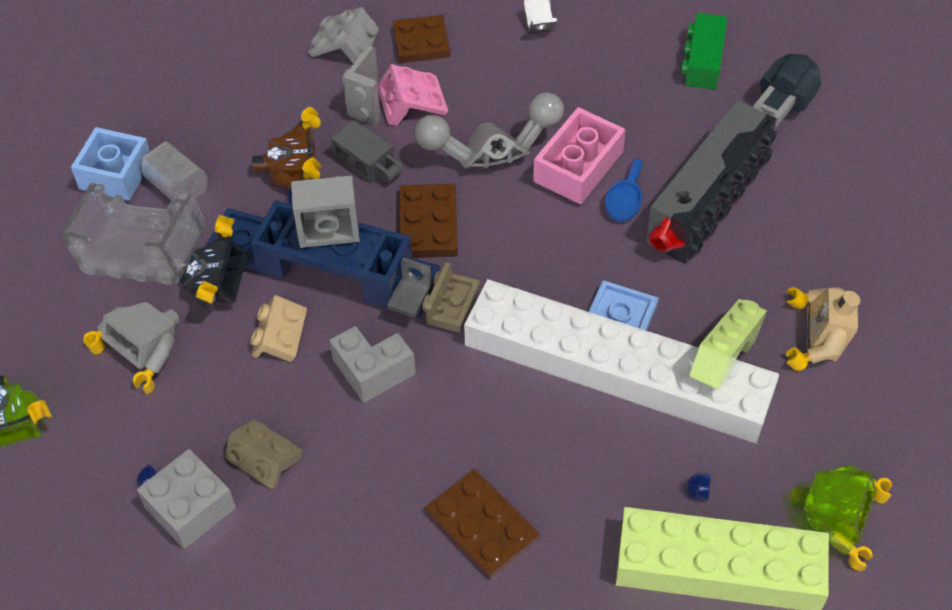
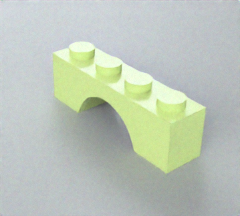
[689,299,767,389]

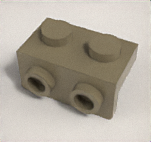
[423,262,481,333]
[224,420,303,489]

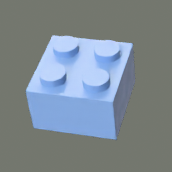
[71,127,150,201]

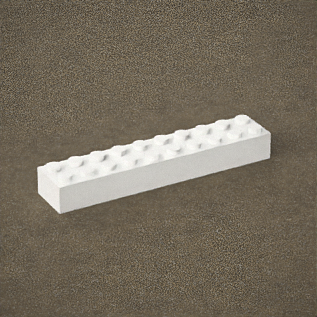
[464,279,780,444]

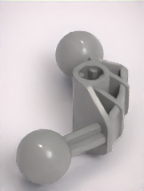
[414,92,564,168]

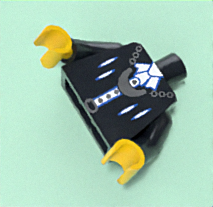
[178,215,248,310]

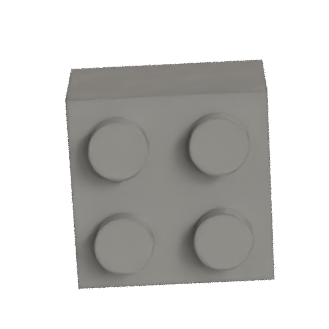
[291,175,360,248]
[137,449,236,550]

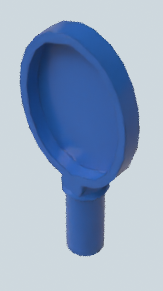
[605,159,643,222]

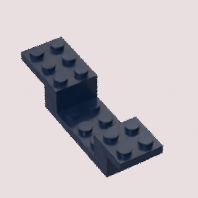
[205,200,440,318]

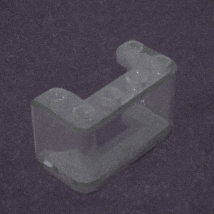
[60,183,207,285]

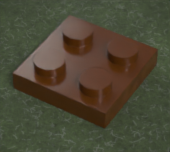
[393,15,450,64]

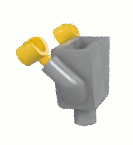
[83,302,179,394]

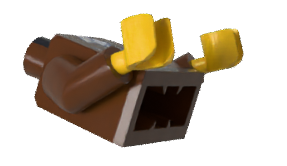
[252,107,322,192]

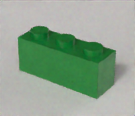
[681,13,727,90]

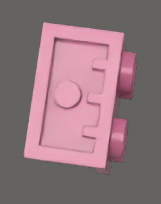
[377,64,448,126]

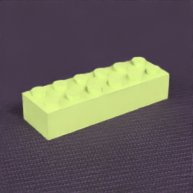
[616,507,829,610]

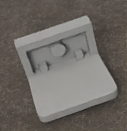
[308,7,379,64]
[342,45,380,126]

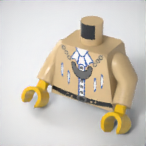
[786,287,860,371]

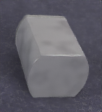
[140,141,208,208]

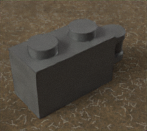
[330,120,403,184]

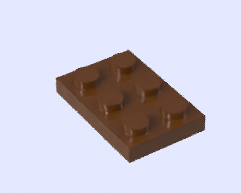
[400,183,458,258]
[425,468,540,581]

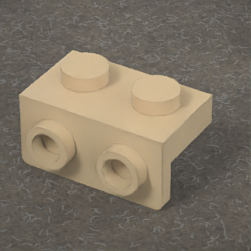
[250,295,307,362]

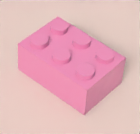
[533,107,626,205]

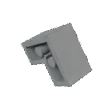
[329,326,416,403]

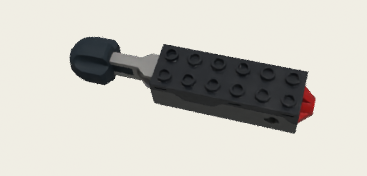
[646,54,821,264]

